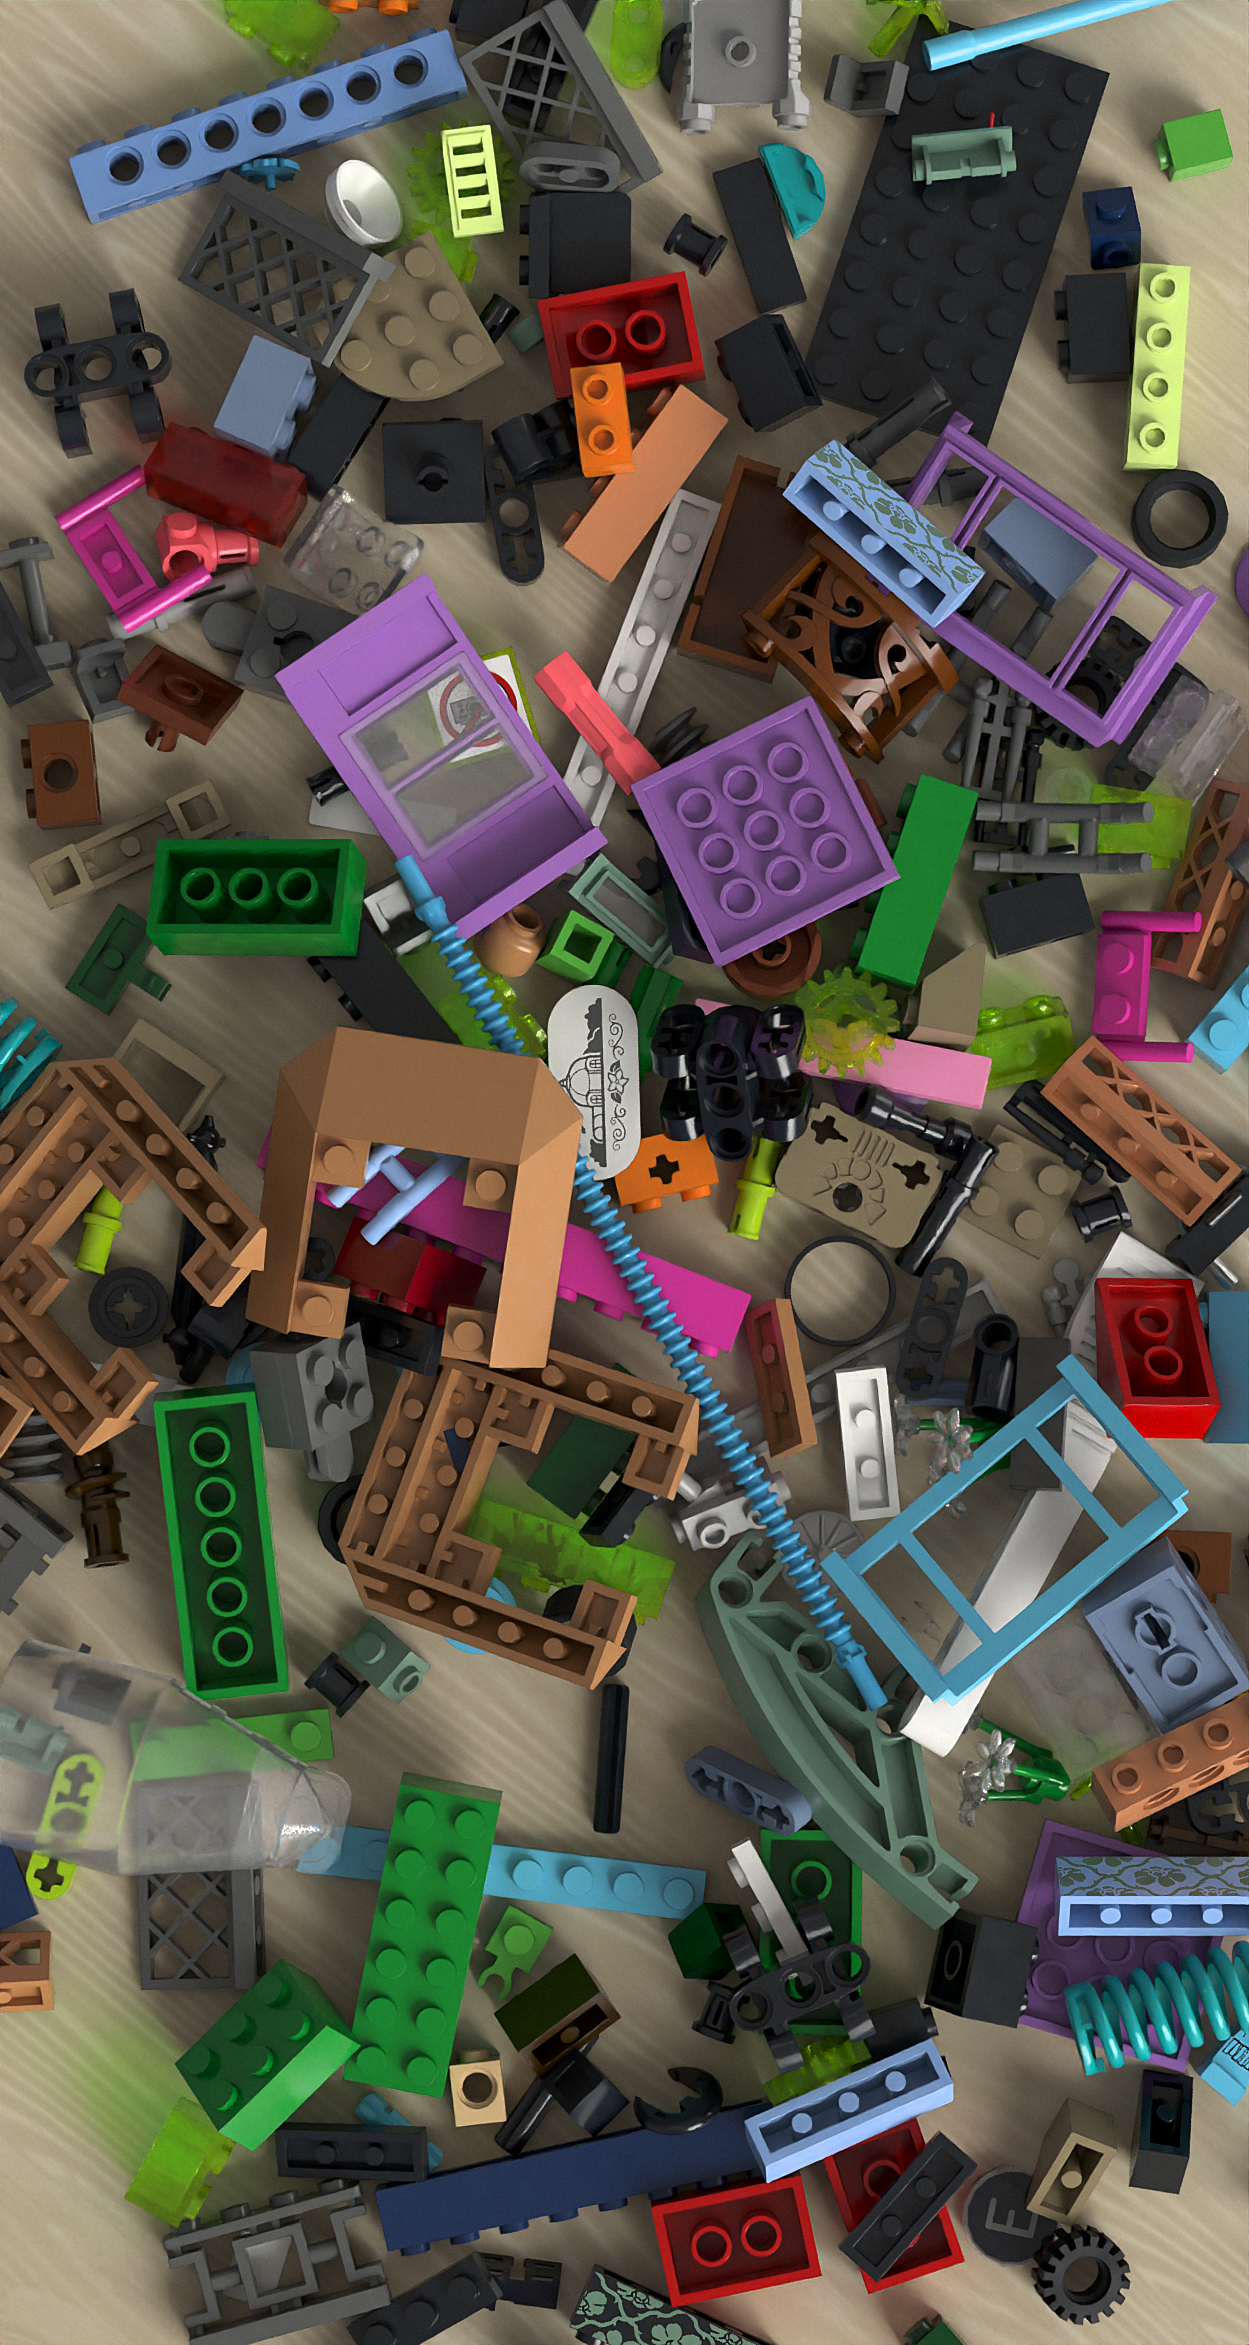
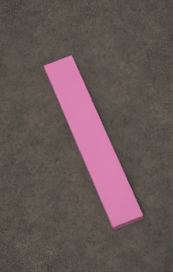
[695,998,992,1110]

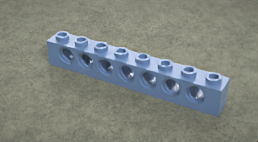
[68,28,468,225]

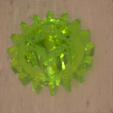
[406,118,515,226]
[794,967,900,1079]
[762,2035,871,2107]

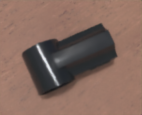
[964,1313,1020,1423]

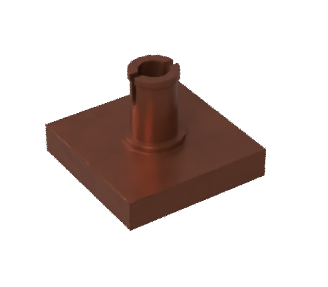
[116,644,245,752]

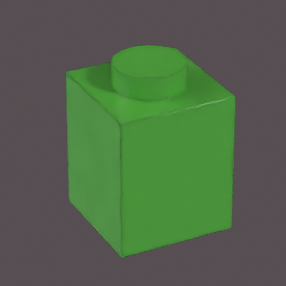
[1153,108,1233,182]
[535,910,615,986]

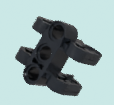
[24,288,172,459]
[651,1004,814,1162]
[721,1891,877,2075]

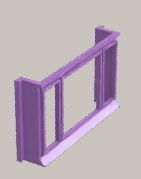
[866,411,1219,748]

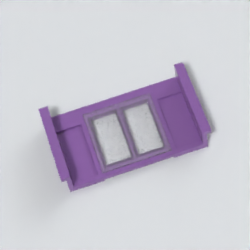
[274,572,608,940]

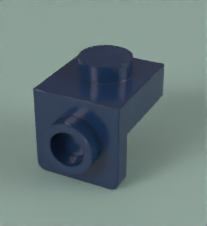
[1082,186,1141,270]

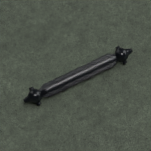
[162,1115,226,1365]

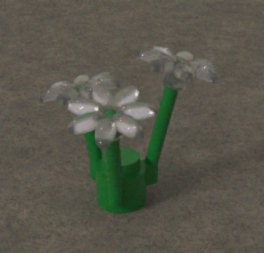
[890,1392,1014,1521]
[955,1703,1071,1827]

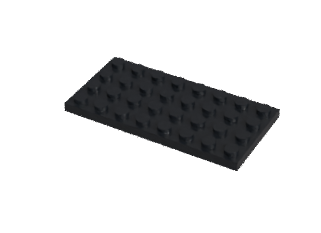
[805,11,1110,447]

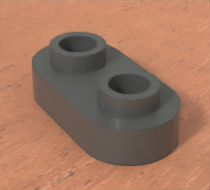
[519,141,621,193]

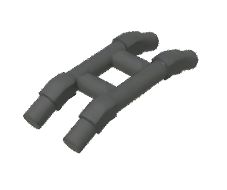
[901,579,1054,764]
[971,800,1154,875]

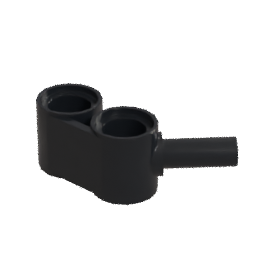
[491,399,630,479]
[179,1272,254,1384]

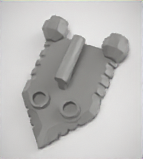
[675,0,813,135]

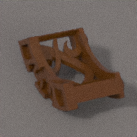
[740,529,960,765]

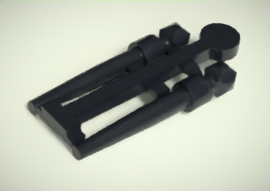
[974,706,1045,846]
[1003,1075,1132,1185]

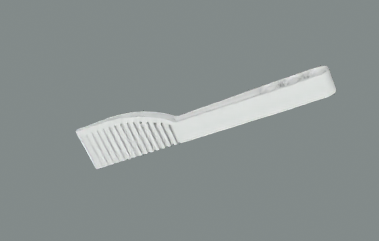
[898,1230,1205,1757]

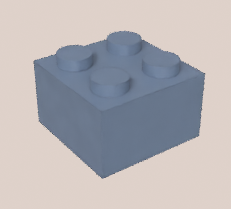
[213,334,319,467]
[977,496,1099,612]

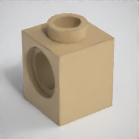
[449,2048,507,2127]

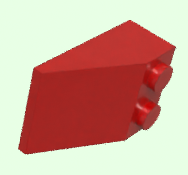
[537,271,706,400]
[1094,1278,1221,1439]

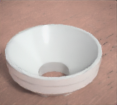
[324,160,403,249]

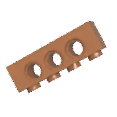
[1091,1693,1249,1832]

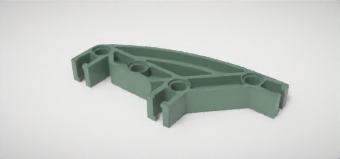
[695,1529,980,1930]

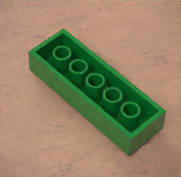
[153,1382,290,1702]
[342,1771,503,2099]

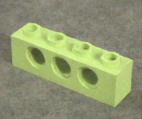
[1122,263,1191,475]

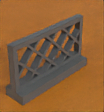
[457,0,664,194]
[178,169,396,368]
[134,1782,266,1990]

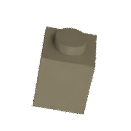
[900,942,987,1052]
[1025,2097,1117,2227]

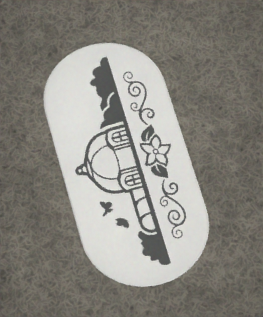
[548,985,641,1180]

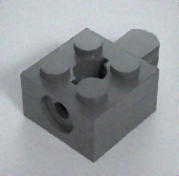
[202,584,360,705]
[249,1321,375,1482]

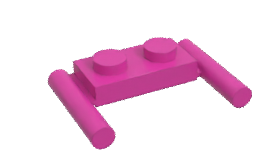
[54,464,213,633]
[1092,910,1202,1063]

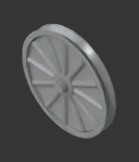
[777,1510,865,1598]

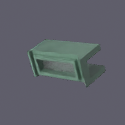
[557,851,677,969]

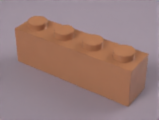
[556,384,729,583]

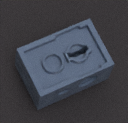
[1082,1536,1249,1734]

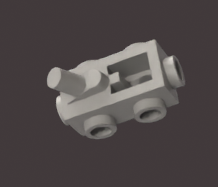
[669,1455,792,1551]

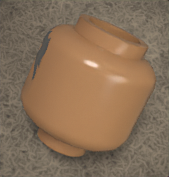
[473,903,548,978]

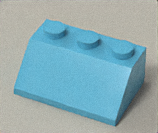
[1197,1291,1249,1444]

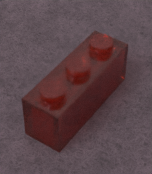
[143,422,308,548]

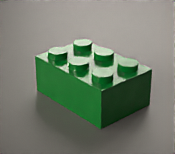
[175,1958,361,2151]

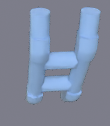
[326,1143,470,1245]

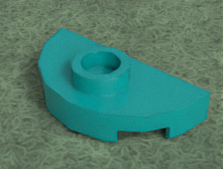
[758,143,826,242]

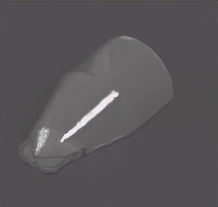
[0,1638,352,1876]

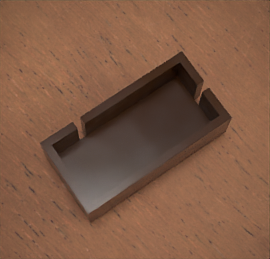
[677,455,820,684]

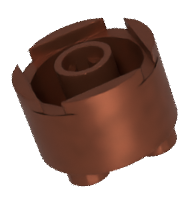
[722,921,822,1001]

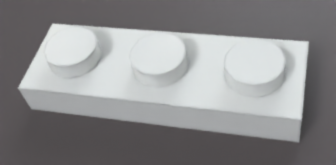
[833,1364,900,1522]
[727,1836,814,1986]

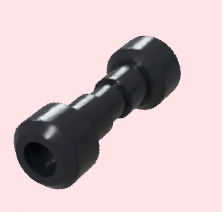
[854,1084,973,1161]

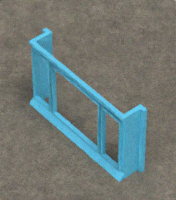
[819,1353,1189,1707]

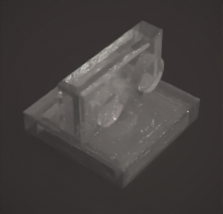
[1127,674,1248,808]

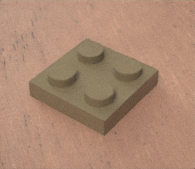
[958,1124,1082,1260]

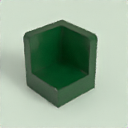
[668,1902,757,1981]

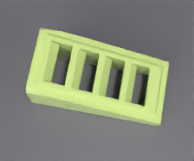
[440,125,504,238]

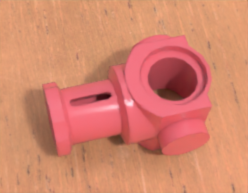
[154,512,259,584]

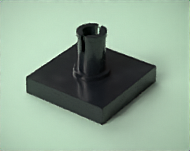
[382,419,486,525]

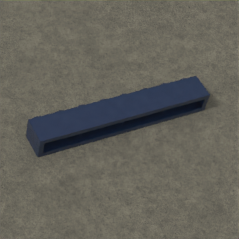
[375,2096,773,2256]

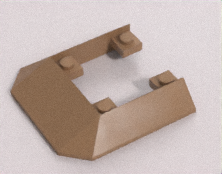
[245,1025,583,1368]
[0,1057,267,1455]
[338,1348,699,1690]

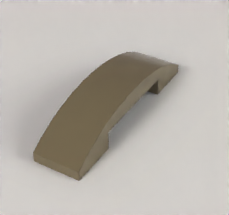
[28,779,232,910]

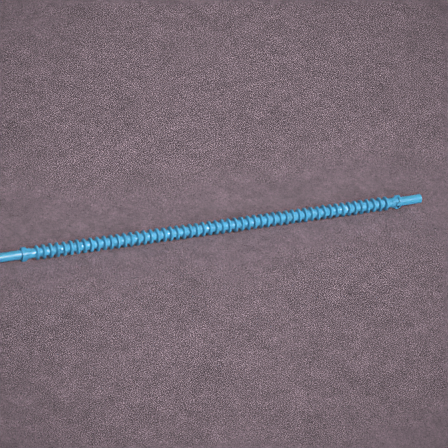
[394,854,888,1711]

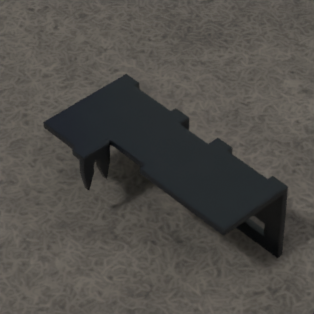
[478,2252,562,2311]

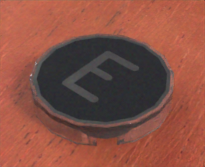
[962,2165,1062,2267]

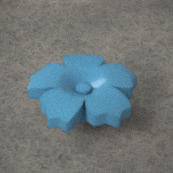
[238,158,300,191]

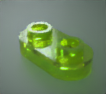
[610,0,663,89]

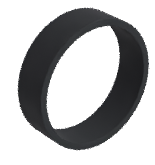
[784,1236,896,1347]

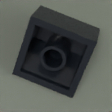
[924,1908,1039,2029]

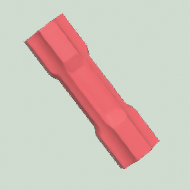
[533,651,661,796]

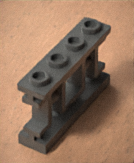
[162,2179,392,2345]

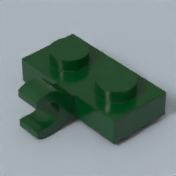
[64,903,172,1016]

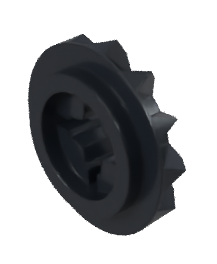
[88,1267,170,1348]

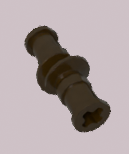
[64,1440,131,1569]

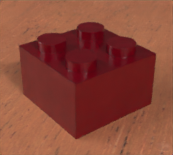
[332,1216,487,1325]

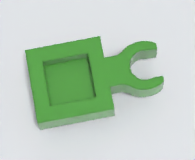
[478,1904,554,1999]

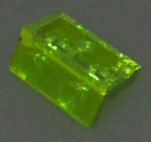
[223,0,341,72]
[1089,783,1193,870]
[971,995,1076,1091]

